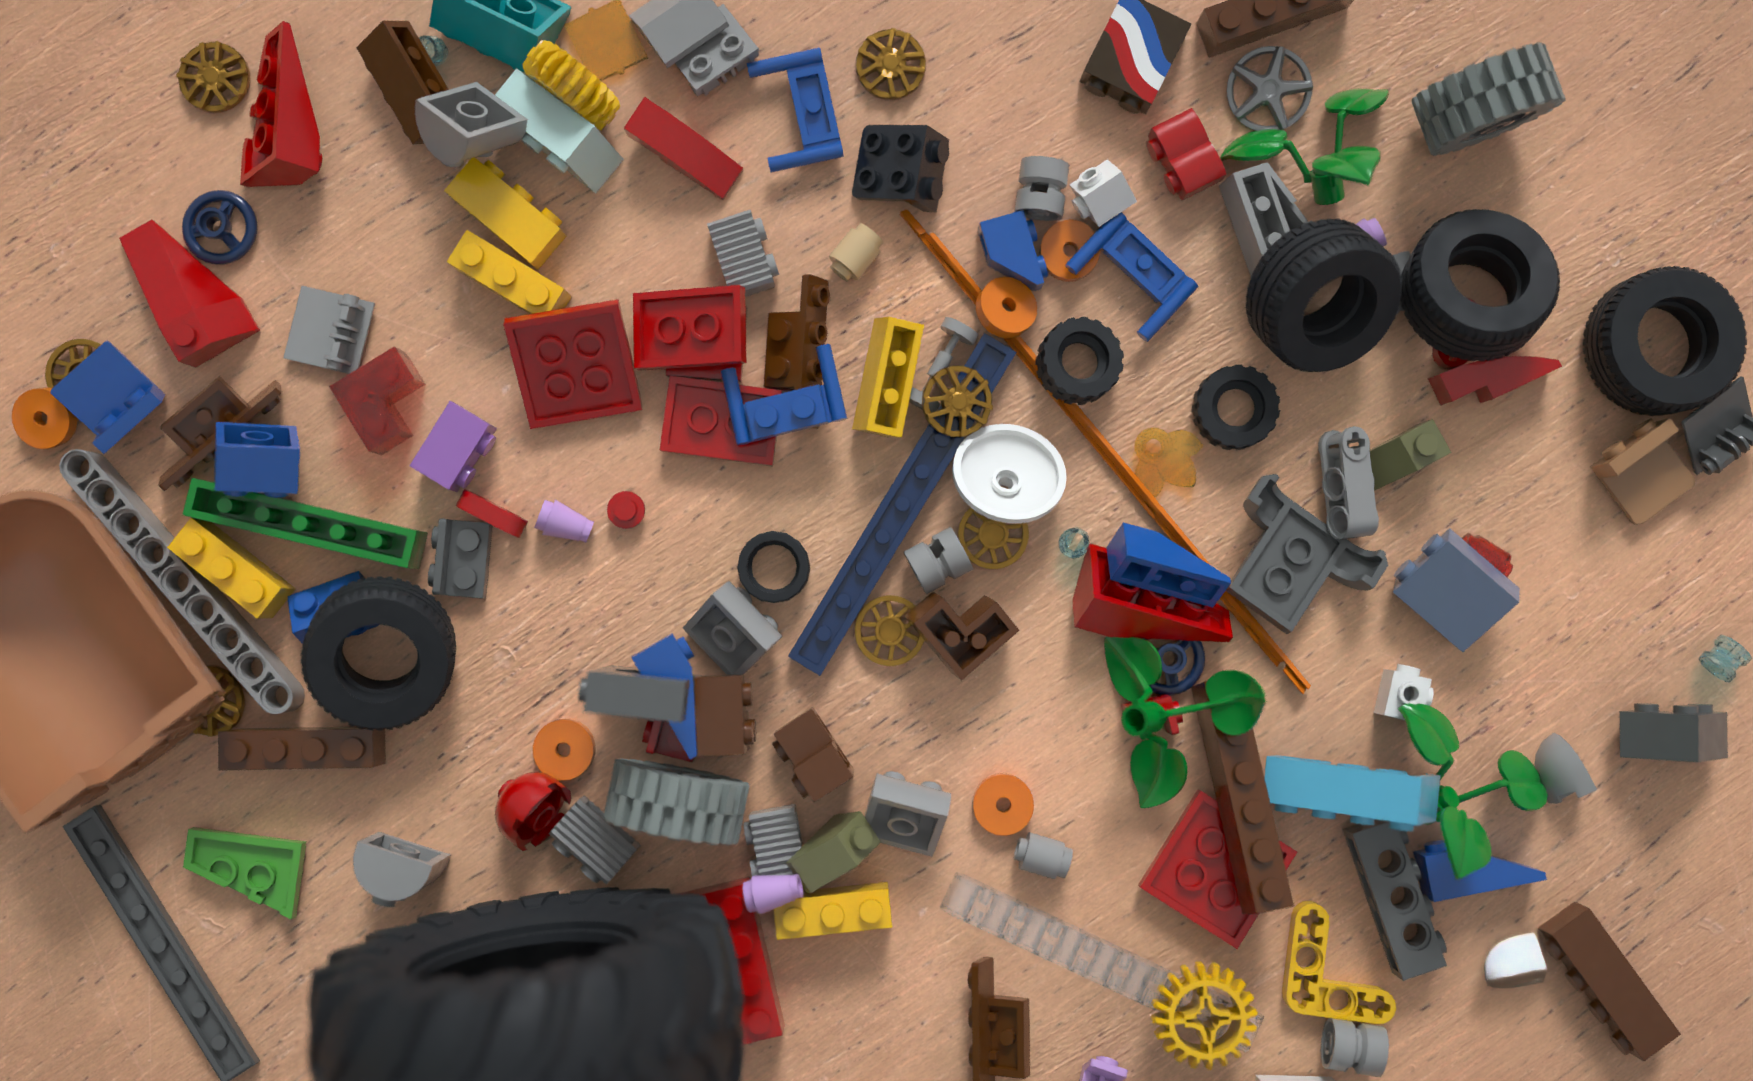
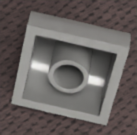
[415,82,528,167]
[683,581,782,675]
[864,771,951,857]
[353,832,451,907]

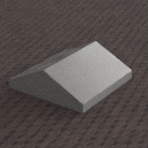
[629,0,729,68]

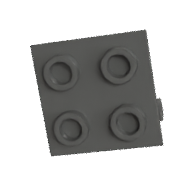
[1681,376,1753,475]

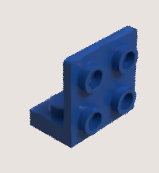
[51,341,166,454]

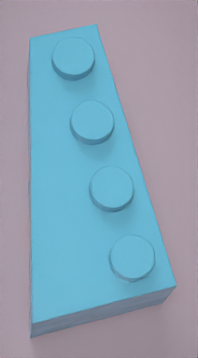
[1264,755,1440,831]

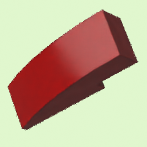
[624,97,743,200]
[1428,356,1562,406]

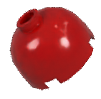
[495,772,572,851]

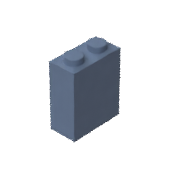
[1393,528,1520,652]

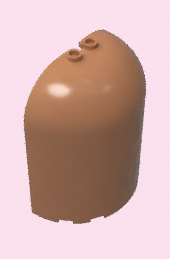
[0,490,226,833]

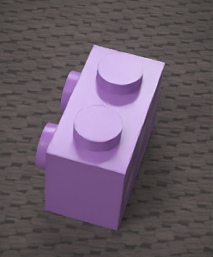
[410,401,497,492]

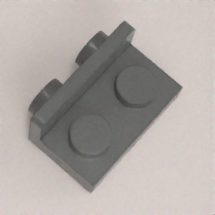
[428,518,493,598]

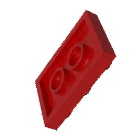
[633,285,747,371]
[659,376,783,466]

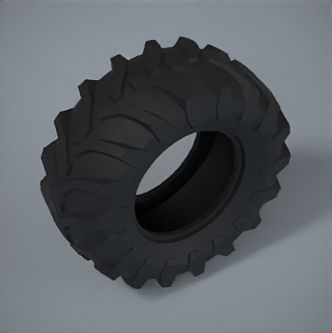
[307,887,744,1081]

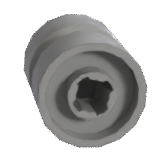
[1014,156,1070,221]
[904,527,973,595]
[1320,1018,1389,1077]

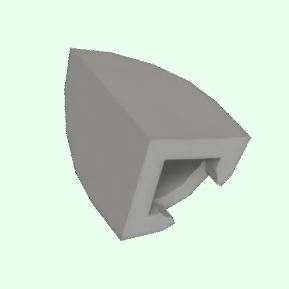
[1534,733,1597,804]

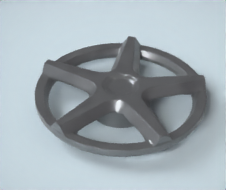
[1227,46,1313,131]

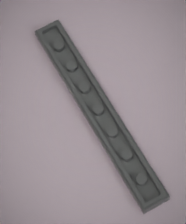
[62,804,260,1081]

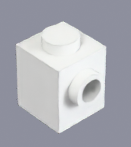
[1070,159,1137,227]
[1374,664,1433,720]

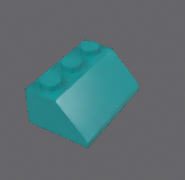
[429,0,572,72]

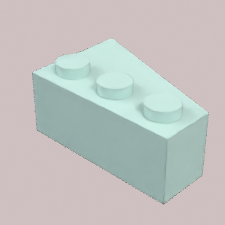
[495,68,624,194]

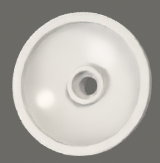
[952,424,1066,523]

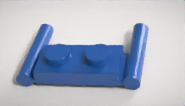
[747,47,844,173]
[1065,212,1199,342]
[721,344,847,445]

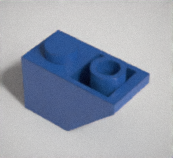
[977,210,1048,291]

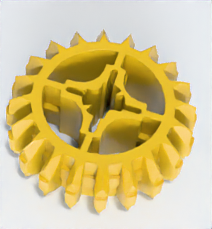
[522,40,620,131]
[1150,961,1258,1070]

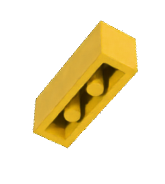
[444,157,567,270]
[447,230,572,314]
[852,316,924,438]
[167,517,296,619]
[774,882,892,940]

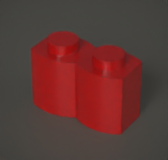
[1146,108,1227,201]

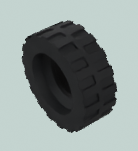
[1035,316,1124,405]
[1192,365,1280,450]

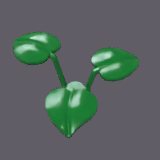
[1220,88,1389,205]
[1104,637,1266,808]
[1397,703,1548,880]

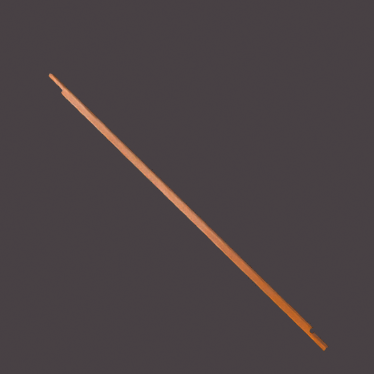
[900,209,1311,694]

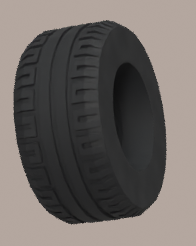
[1400,209,1560,361]
[1246,219,1402,372]
[1583,266,1747,416]
[301,576,456,731]

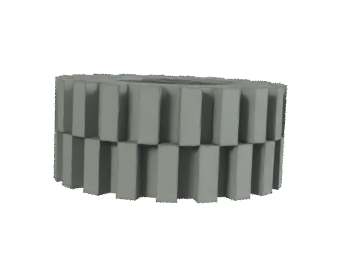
[1411,43,1566,156]
[603,759,750,845]

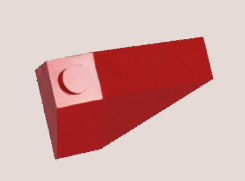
[240,21,323,187]
[119,219,260,368]
[1072,543,1233,642]

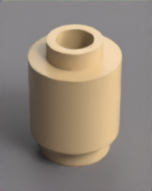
[829,223,883,281]

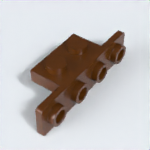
[763,274,830,429]
[158,376,281,491]
[968,957,1030,1081]

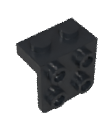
[852,125,949,212]

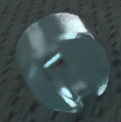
[419,35,448,66]
[1059,527,1090,558]

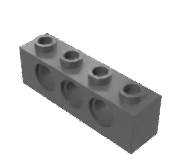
[1342,819,1447,981]

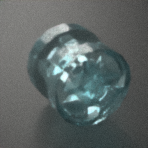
[1699,634,1752,683]

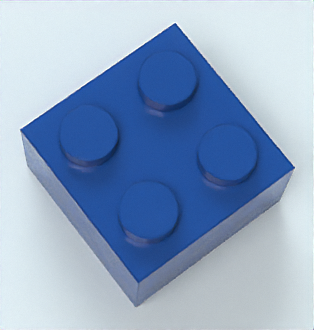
[214,422,300,498]

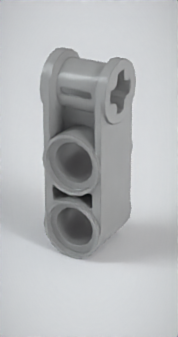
[1318,426,1379,539]

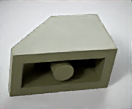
[1370,419,1451,491]
[786,811,881,893]

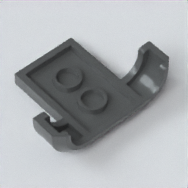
[1226,474,1388,634]

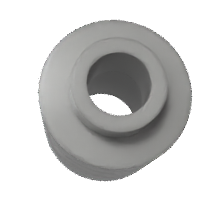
[1014,832,1073,879]

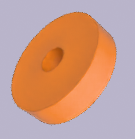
[1039,219,1101,282]
[976,277,1037,338]
[12,387,77,449]
[533,719,596,781]
[972,773,1034,836]

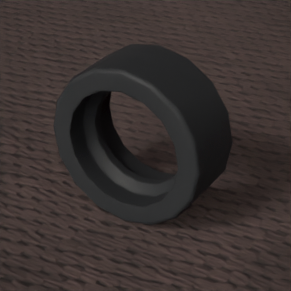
[737,531,810,603]

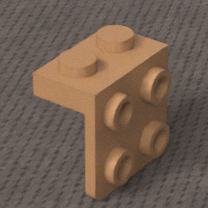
[1590,418,1695,525]

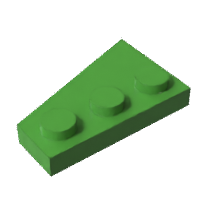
[183,827,307,920]

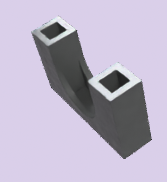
[578,665,702,723]

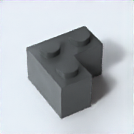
[1620,703,1728,762]

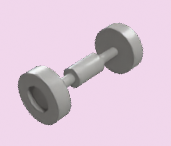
[909,317,978,412]

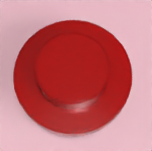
[607,491,645,529]

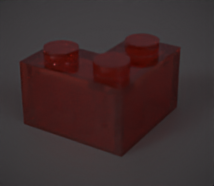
[329,346,426,455]

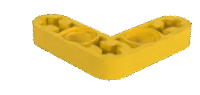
[1282,901,1396,1024]

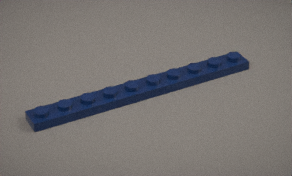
[788,333,1017,676]

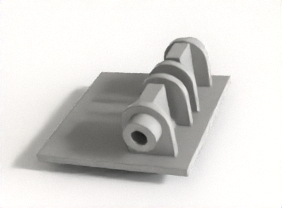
[675,4,760,97]
[283,285,375,376]

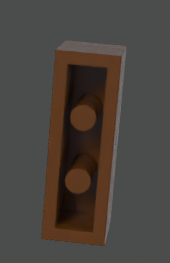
[356,21,449,145]

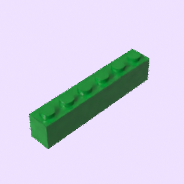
[182,478,428,569]

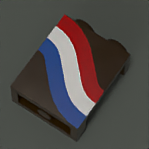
[1079,0,1192,114]

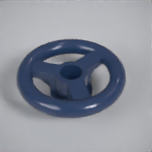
[182,190,257,265]
[1145,639,1205,696]

